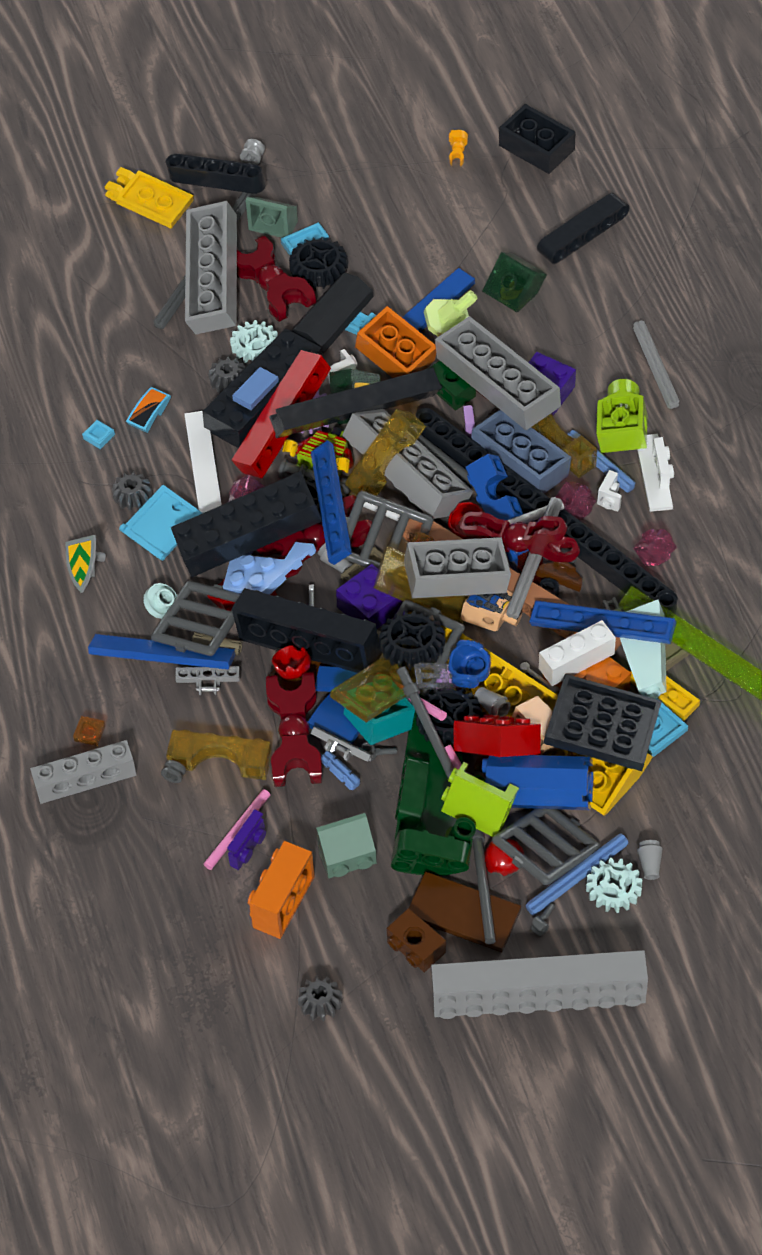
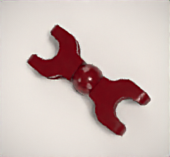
[237,235,316,322]
[257,495,372,579]
[459,512,580,562]
[266,672,322,787]

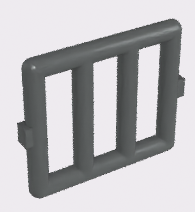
[344,491,434,583]
[151,581,240,656]
[372,600,465,696]
[492,809,600,885]

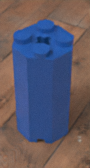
[482,755,594,810]

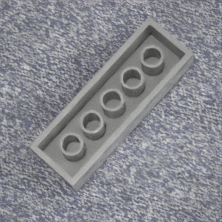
[185,201,237,335]
[435,316,561,430]
[342,409,473,519]

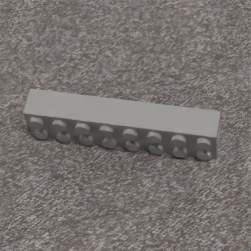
[431,950,648,1019]

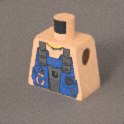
[460,590,522,631]

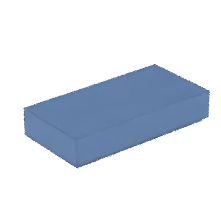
[232,367,279,410]

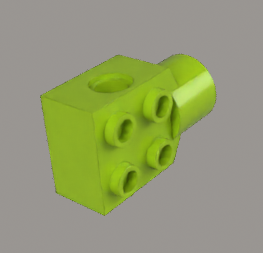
[597,379,648,453]

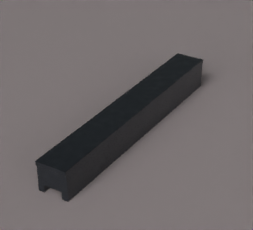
[269,368,442,438]

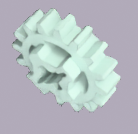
[230,320,278,363]
[586,858,642,913]

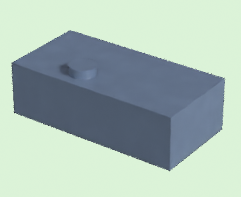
[471,410,572,494]

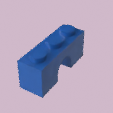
[466,454,523,520]

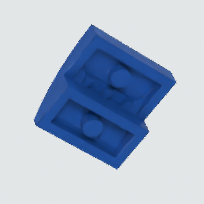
[308,692,359,744]

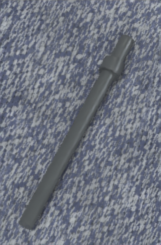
[397,666,454,784]
[472,829,495,945]

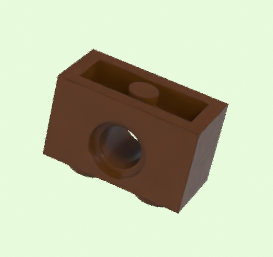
[387,908,446,973]

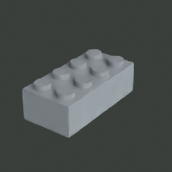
[404,537,511,598]

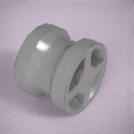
[240,139,265,165]

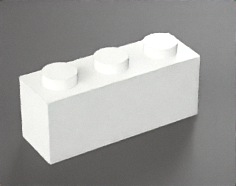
[539,620,616,686]

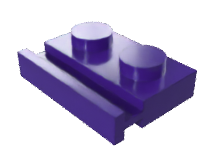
[227,809,266,870]

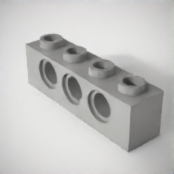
[30,740,137,804]

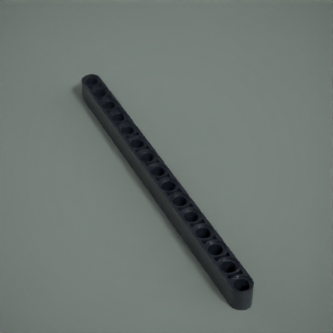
[415,408,678,618]

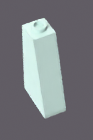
[620,600,667,699]

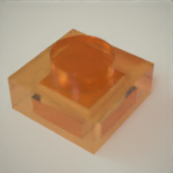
[73,716,105,746]

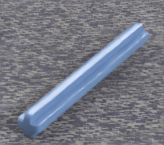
[525,834,629,915]

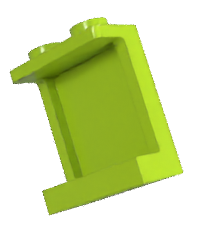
[441,762,519,837]

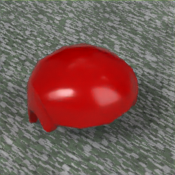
[448,502,483,539]
[271,645,312,680]
[484,838,524,876]

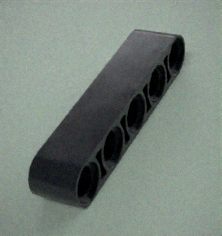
[165,154,266,194]
[537,193,630,264]

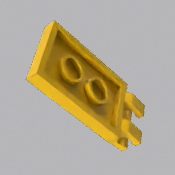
[105,167,193,229]

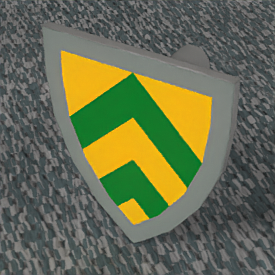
[65,535,106,593]

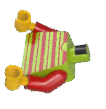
[282,427,354,477]

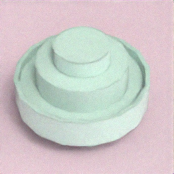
[144,583,177,619]

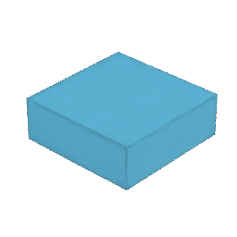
[82,420,115,449]

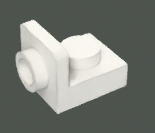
[328,349,357,388]
[597,470,622,512]

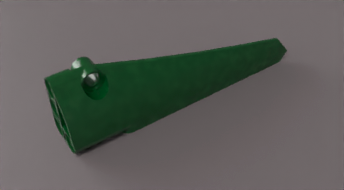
[391,662,476,875]

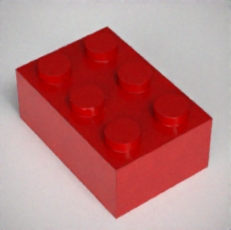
[454,714,541,757]

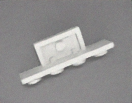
[637,434,674,512]

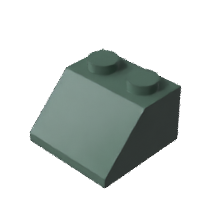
[246,197,298,238]
[316,813,377,879]

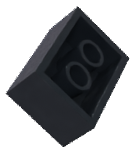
[499,104,576,174]

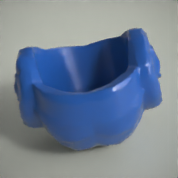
[448,640,491,689]

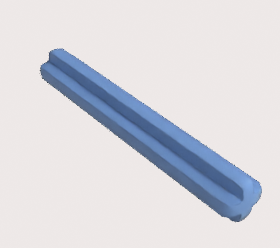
[566,430,635,493]

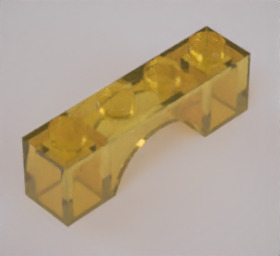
[344,409,426,496]
[532,413,597,478]
[166,730,272,780]

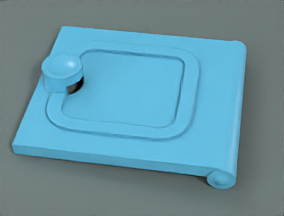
[119,485,202,561]

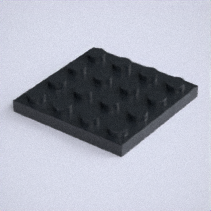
[543,674,662,771]

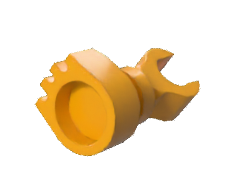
[449,130,468,166]

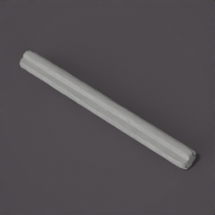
[506,497,563,619]

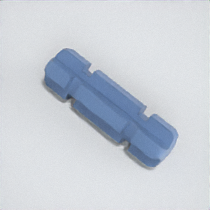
[321,751,360,790]

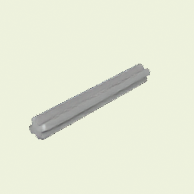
[633,320,679,409]

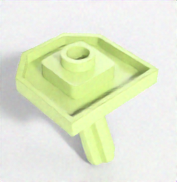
[424,290,477,337]

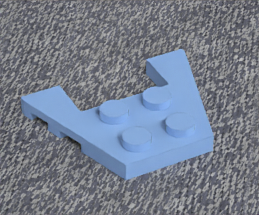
[223,542,316,595]

